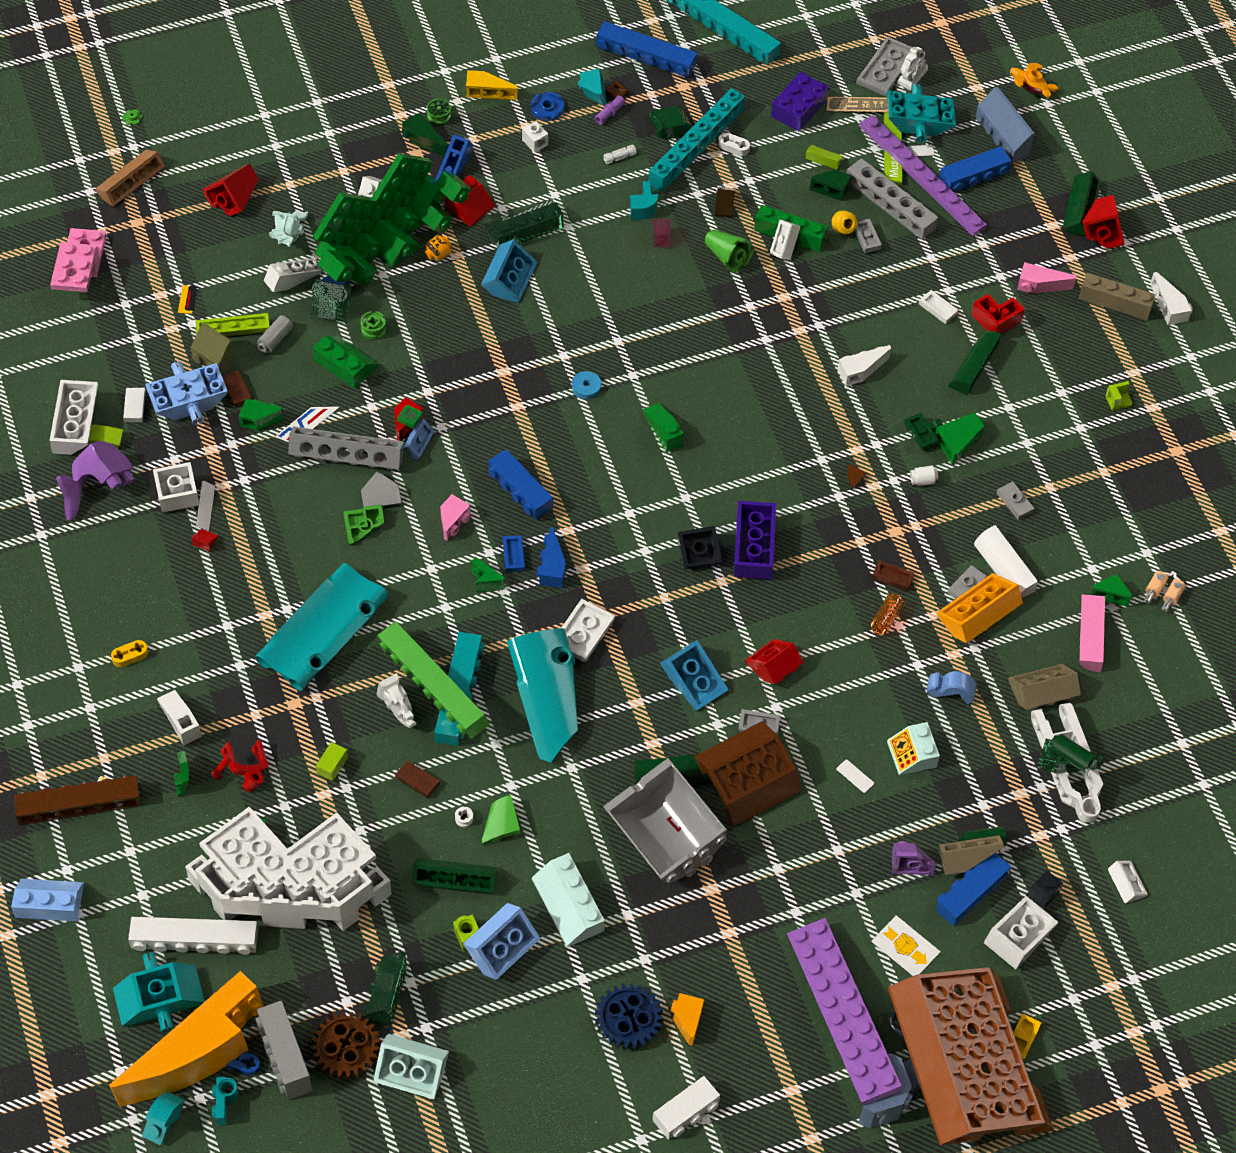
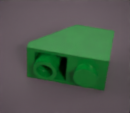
[239,399,283,431]

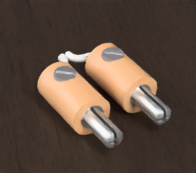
[1144,571,1186,612]

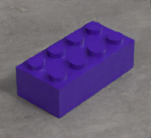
[733,501,776,579]

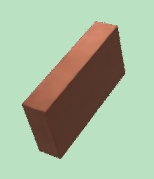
[222,371,252,408]
[872,560,915,592]
[395,760,440,799]

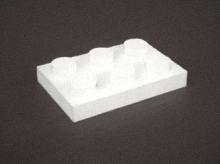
[562,599,615,662]

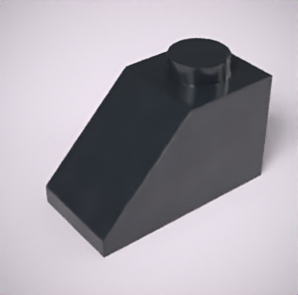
[1026,870,1063,910]

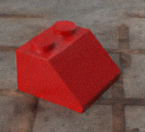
[445,175,495,227]
[745,639,804,684]

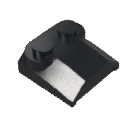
[677,526,722,570]

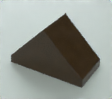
[715,187,735,218]

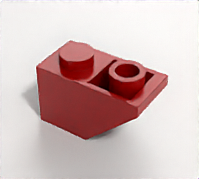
[394,397,424,441]

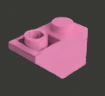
[440,494,471,541]

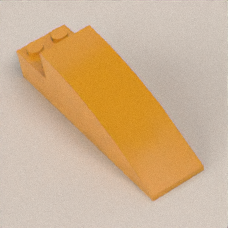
[109,971,264,1107]

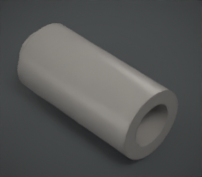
[257,315,293,353]

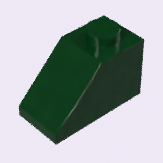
[809,170,851,201]

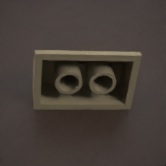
[1008,664,1081,710]

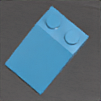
[660,640,729,711]

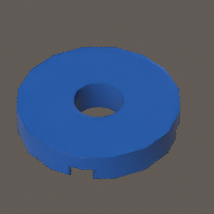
[531,92,565,121]

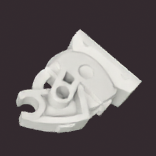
[896,47,928,91]
[377,673,416,728]

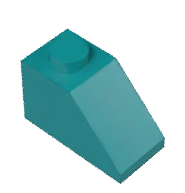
[578,68,606,106]

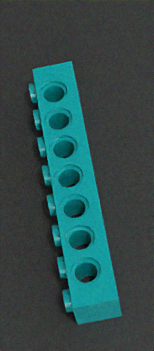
[648,88,745,192]

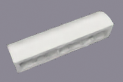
[974,525,1038,598]

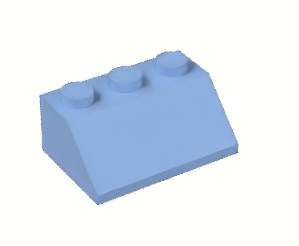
[11,879,84,922]

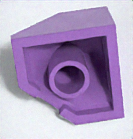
[892,841,936,875]

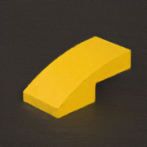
[1013,1013,1042,1059]

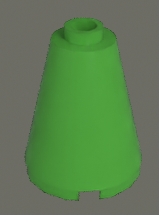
[705,230,753,272]

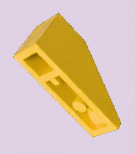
[466,71,518,100]

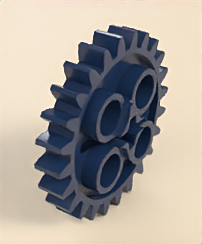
[595,983,663,1051]

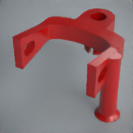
[211,740,268,792]

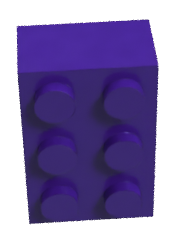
[771,72,829,132]

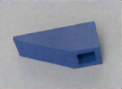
[536,527,566,588]

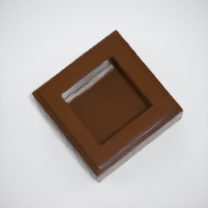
[605,81,629,100]

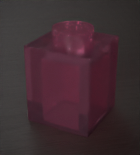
[652,219,671,247]

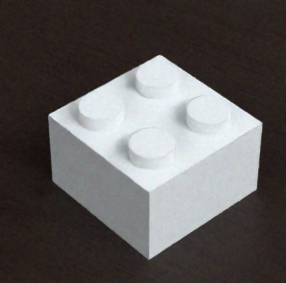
[153,462,199,513]

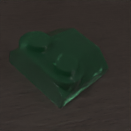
[310,279,352,322]

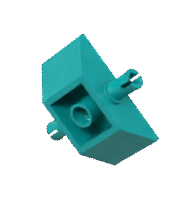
[887,84,956,143]
[113,952,205,1034]

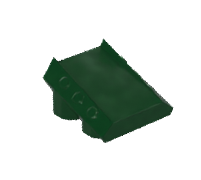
[649,106,691,139]

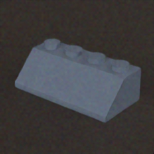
[975,86,1034,163]

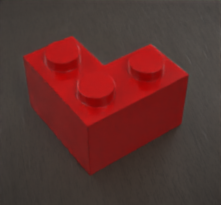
[971,294,1025,334]

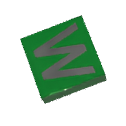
[397,405,423,429]

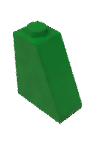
[935,412,985,465]

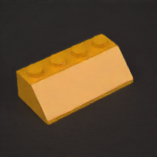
[936,573,1023,643]

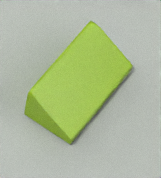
[805,145,844,170]

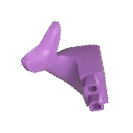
[56,441,134,520]

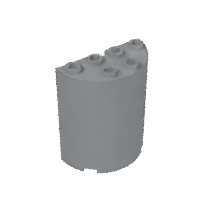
[603,758,727,883]

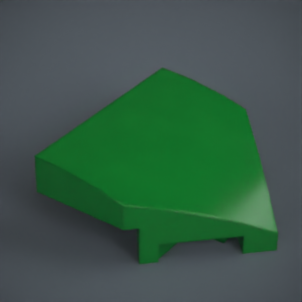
[174,751,189,797]

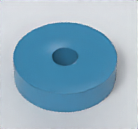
[572,371,601,399]

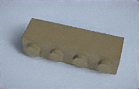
[1079,273,1156,320]

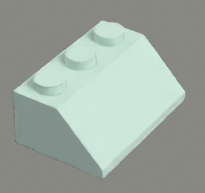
[373,1034,449,1099]

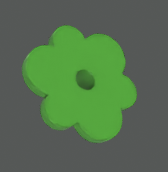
[122,109,142,125]

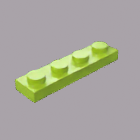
[195,313,270,336]

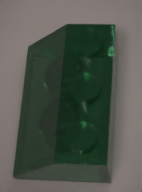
[364,952,407,1027]

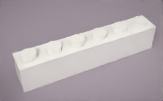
[128,917,258,955]

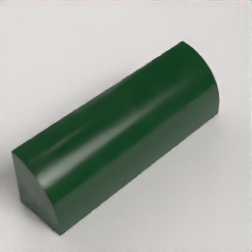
[1062,171,1101,235]
[948,331,1001,396]
[633,754,713,786]
[412,858,498,893]

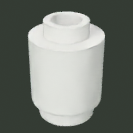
[910,465,938,486]

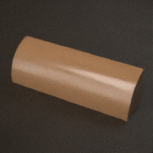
[95,149,165,206]

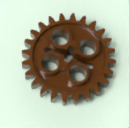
[311,1012,381,1080]

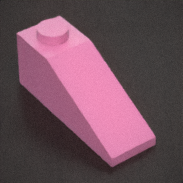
[1017,263,1077,294]

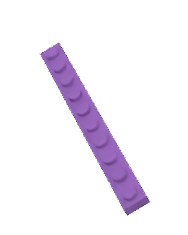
[859,115,987,236]

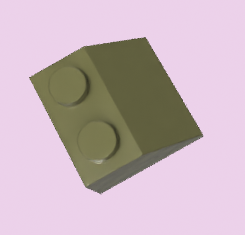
[191,322,235,375]

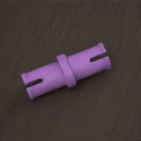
[594,96,625,125]

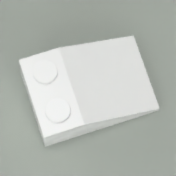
[984,896,1058,969]

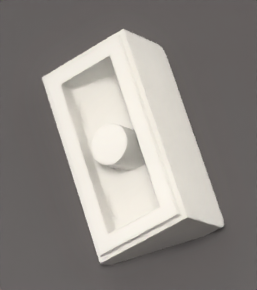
[770,220,800,260]
[1108,861,1148,903]

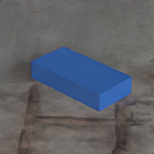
[502,535,525,573]

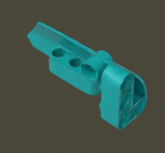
[507,628,578,763]

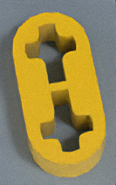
[111,640,148,667]

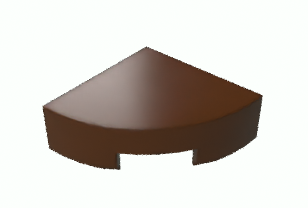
[847,464,866,489]

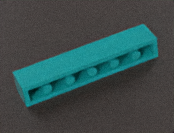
[434,632,485,746]

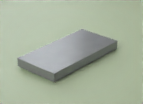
[856,37,912,96]

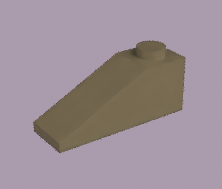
[939,835,1004,876]

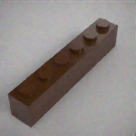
[14,775,141,826]

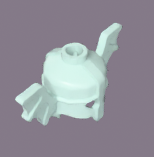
[269,211,308,247]

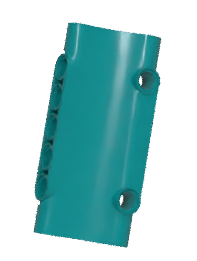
[255,563,389,691]

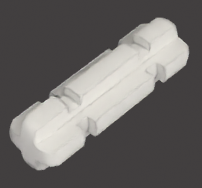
[604,145,636,164]

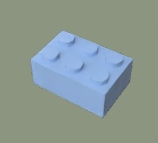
[463,903,541,980]

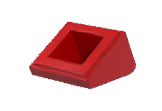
[191,529,218,551]

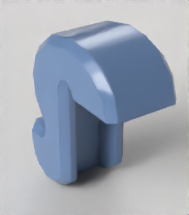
[927,671,977,704]

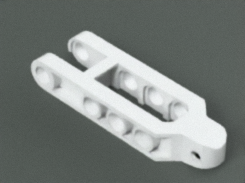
[1031,703,1103,822]

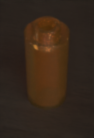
[870,593,905,635]

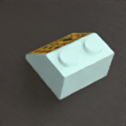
[887,722,940,776]

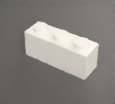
[653,1076,720,1140]

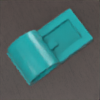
[212,1077,239,1126]

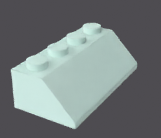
[532,853,605,947]

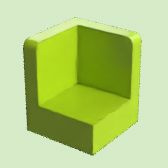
[1105,381,1133,411]

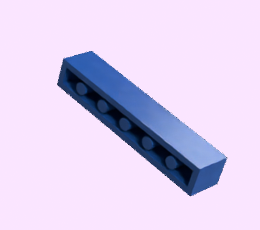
[596,21,697,78]

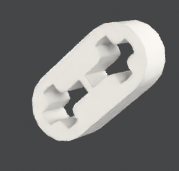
[718,133,750,156]

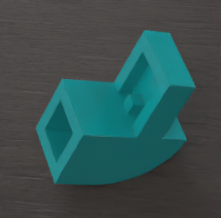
[630,181,658,220]
[142,1091,185,1145]

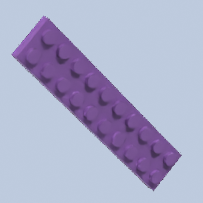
[787,918,903,1106]

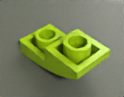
[88,425,123,449]

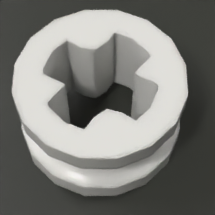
[455,807,473,827]

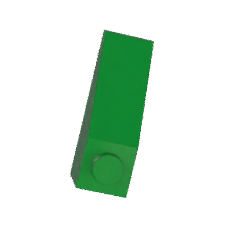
[642,403,684,453]

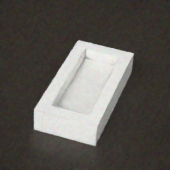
[919,290,958,324]
[123,388,146,422]

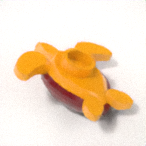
[1010,63,1058,98]

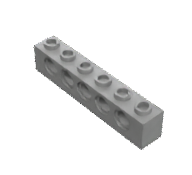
[846,158,938,240]
[288,426,404,470]

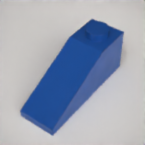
[436,134,474,181]

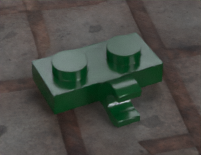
[904,413,943,451]

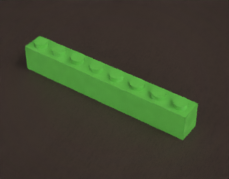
[377,621,490,739]

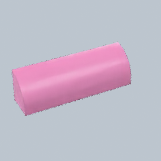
[1079,595,1105,672]

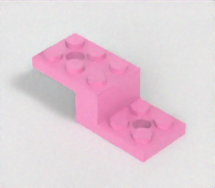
[50,228,107,292]

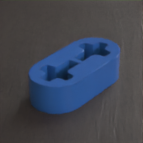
[225,1052,260,1075]

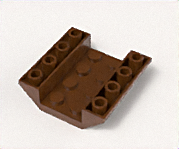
[694,721,801,828]

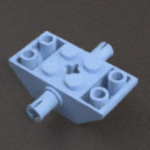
[145,361,228,425]

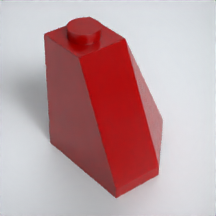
[202,164,258,216]
[1083,195,1125,249]

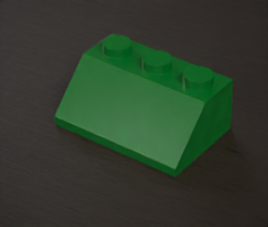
[312,336,379,389]

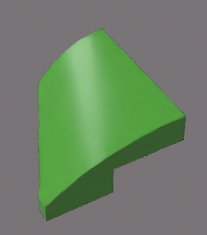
[343,504,384,545]
[482,795,520,845]

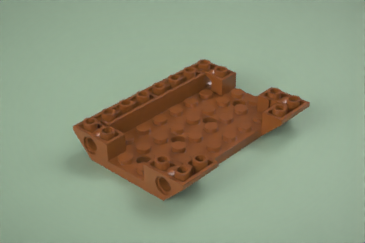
[888,967,1054,1146]

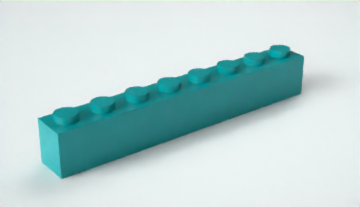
[667,0,781,65]

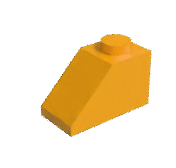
[671,993,704,1046]

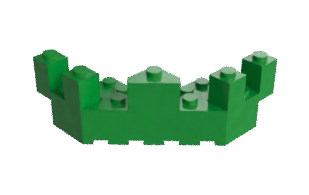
[313,153,471,285]

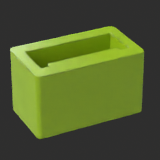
[316,742,348,781]

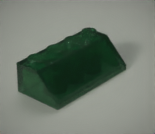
[485,201,564,248]

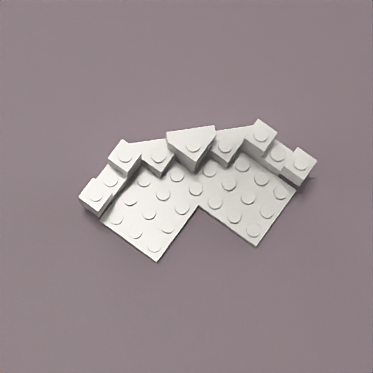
[185,807,392,931]

